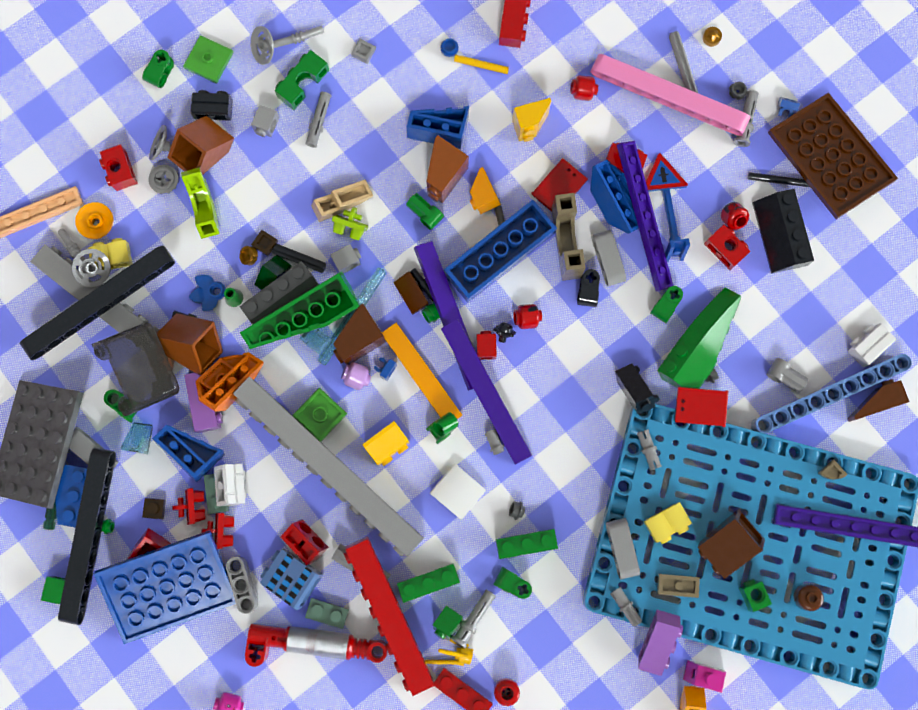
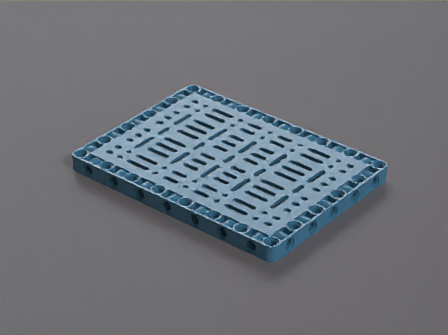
[583,404,918,690]

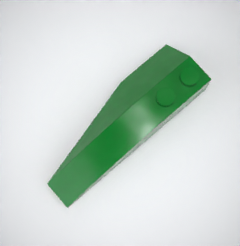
[240,271,360,349]
[657,288,742,389]

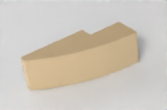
[311,180,373,222]

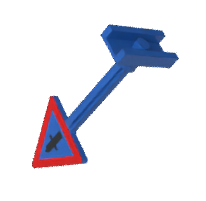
[646,153,690,262]

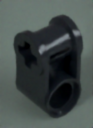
[577,269,600,307]

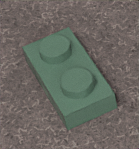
[203,474,229,514]
[305,598,349,629]

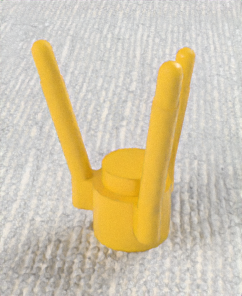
[425,638,473,666]

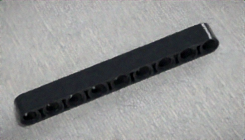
[20,245,175,360]
[58,447,116,625]

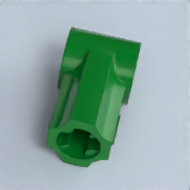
[406,193,445,230]

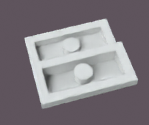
[430,463,486,520]

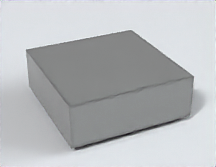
[351,39,376,64]

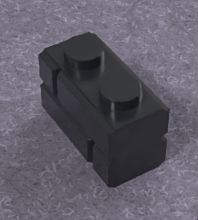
[190,90,233,121]

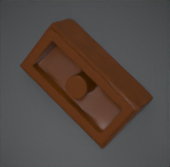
[393,271,429,315]

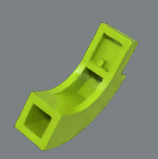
[181,167,220,239]

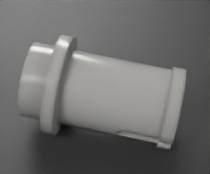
[485,429,505,455]

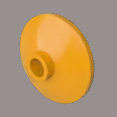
[75,202,114,239]

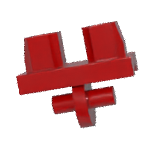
[172,488,206,525]
[201,513,234,549]

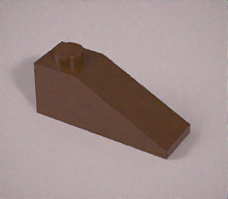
[847,379,910,422]

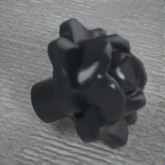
[493,322,516,343]

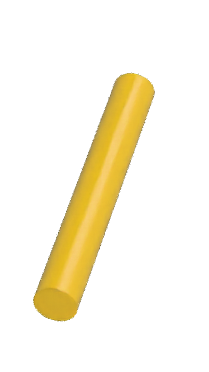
[454,54,509,74]

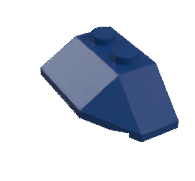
[590,160,639,234]

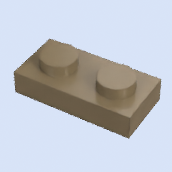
[657,574,700,598]

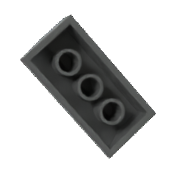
[239,261,319,325]

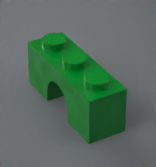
[274,50,329,110]
[495,529,558,559]
[397,563,460,603]

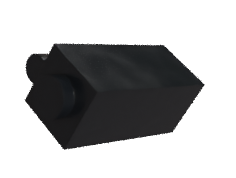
[615,364,660,415]

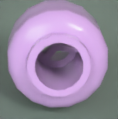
[341,362,371,390]

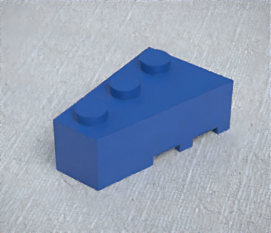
[406,106,470,149]
[152,425,225,482]

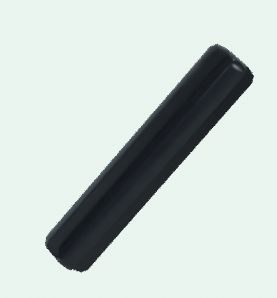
[272,244,326,273]

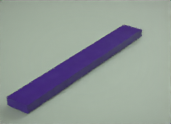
[617,141,673,292]
[414,241,473,391]
[441,319,532,465]
[773,504,918,547]

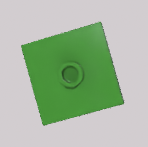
[183,35,234,84]
[292,388,347,442]

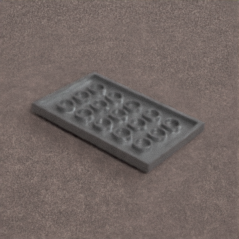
[0,380,84,509]

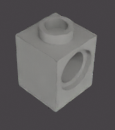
[251,105,280,137]
[330,244,362,274]

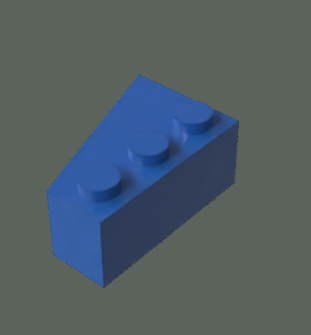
[55,464,87,528]

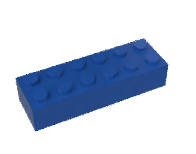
[444,200,557,303]

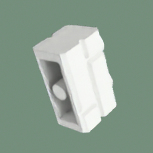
[848,323,896,367]
[214,464,247,506]

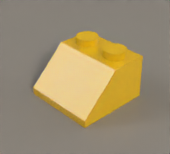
[512,98,551,142]
[362,421,410,466]

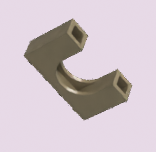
[551,193,586,281]

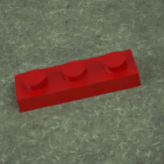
[434,667,493,710]

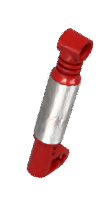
[245,624,388,667]

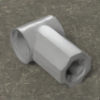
[766,358,809,393]

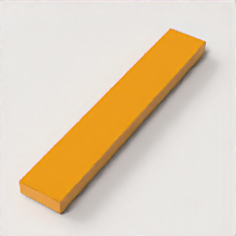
[382,322,463,419]

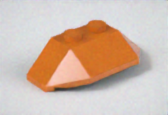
[195,352,264,411]

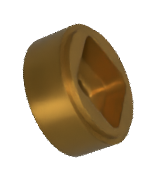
[703,27,722,47]
[239,246,258,265]

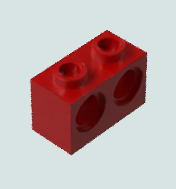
[280,519,329,565]

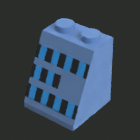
[260,549,324,610]

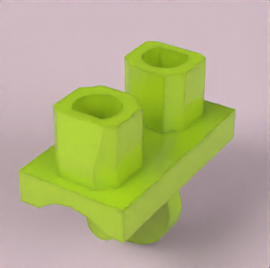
[332,207,369,240]

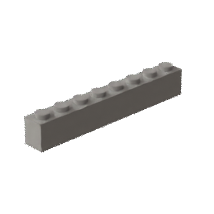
[30,245,159,356]

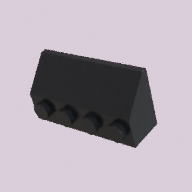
[752,189,814,274]

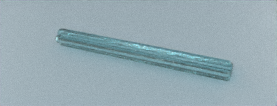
[317,267,386,365]

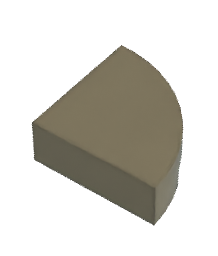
[818,460,848,480]

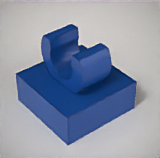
[778,97,800,118]
[374,357,397,381]

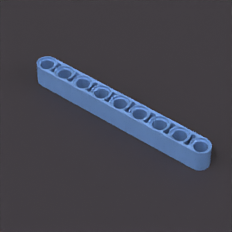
[751,354,912,434]

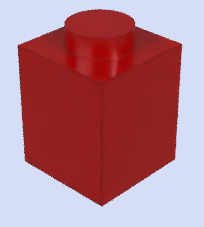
[476,331,497,360]

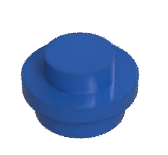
[440,38,459,57]

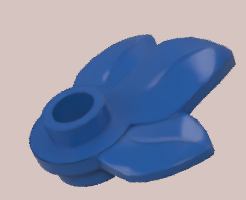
[189,275,226,312]

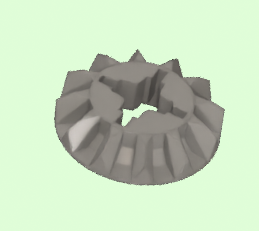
[148,165,179,194]

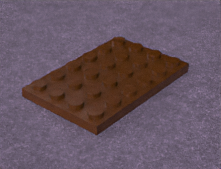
[768,92,898,220]

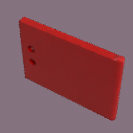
[531,158,588,212]
[675,387,729,427]

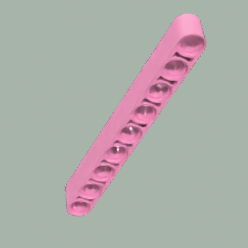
[590,54,750,136]

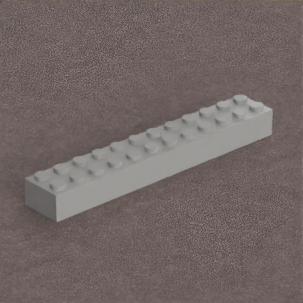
[233,377,424,557]

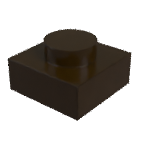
[251,230,278,256]
[142,498,166,519]

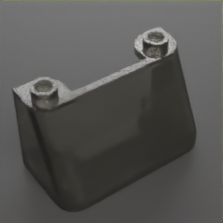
[92,322,179,417]

